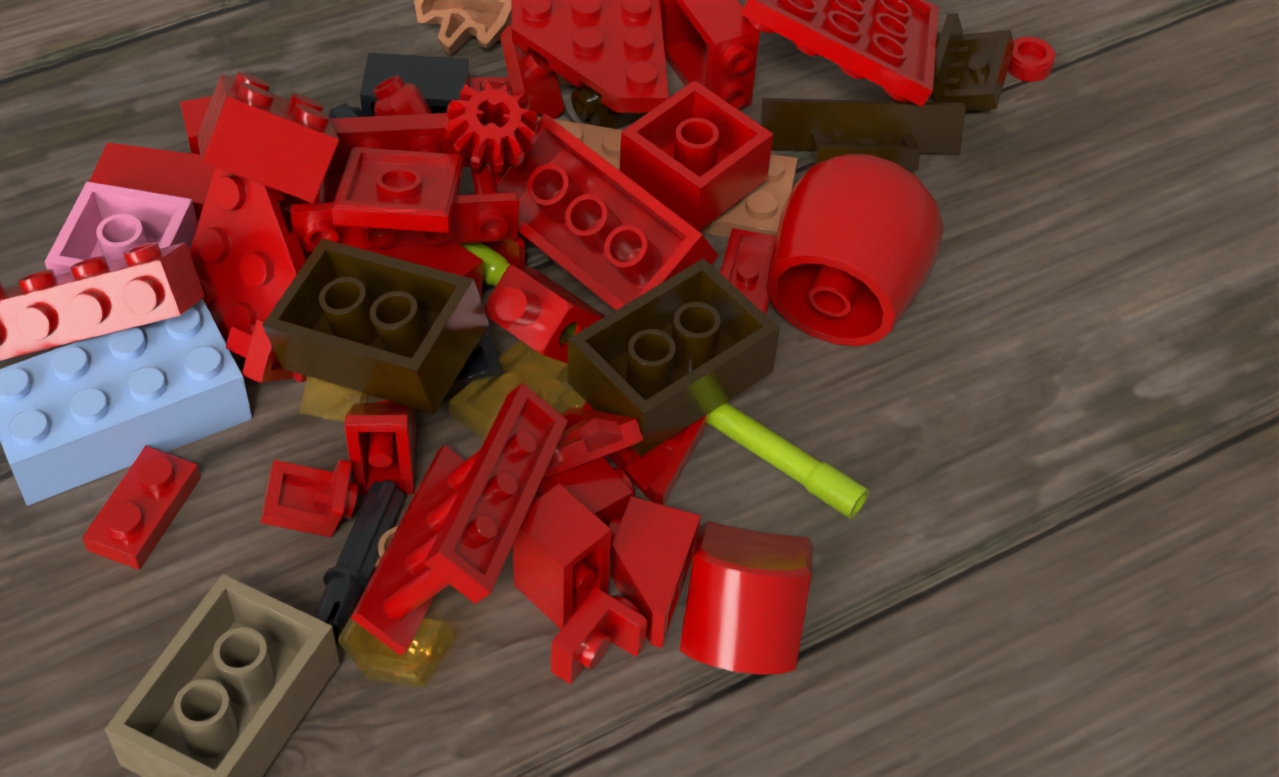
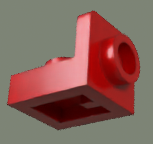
[550,587,647,685]

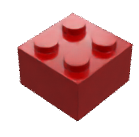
[197,72,339,203]
[619,80,773,232]

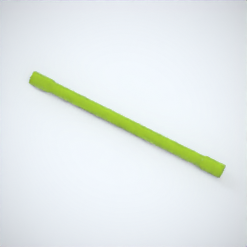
[458,242,870,519]

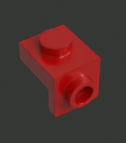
[260,459,358,537]

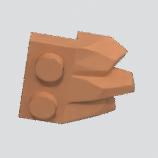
[414,0,512,56]

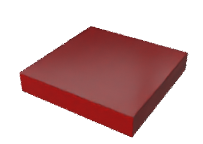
[332,147,463,233]

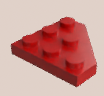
[511,0,669,113]
[189,167,314,383]

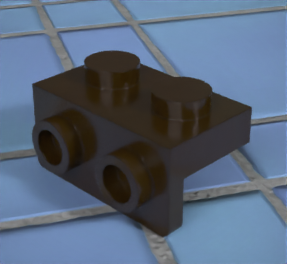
[932,13,1014,111]

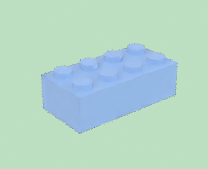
[0,299,252,506]

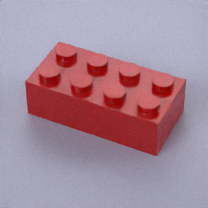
[494,114,719,312]

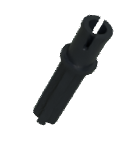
[313,479,404,644]

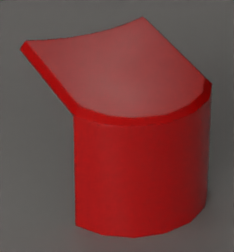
[679,521,813,675]

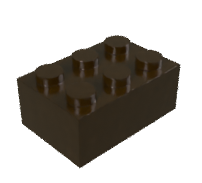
[262,238,489,414]
[567,258,780,457]

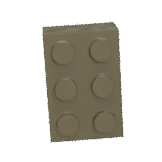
[104,573,340,777]

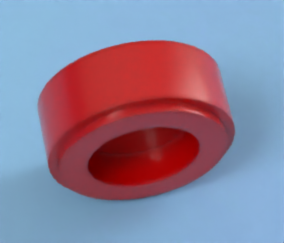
[1008,37,1056,82]

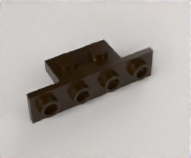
[761,98,966,170]

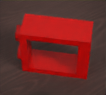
[660,0,760,110]

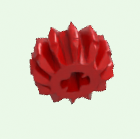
[445,77,539,176]

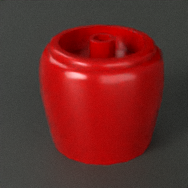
[766,154,944,346]

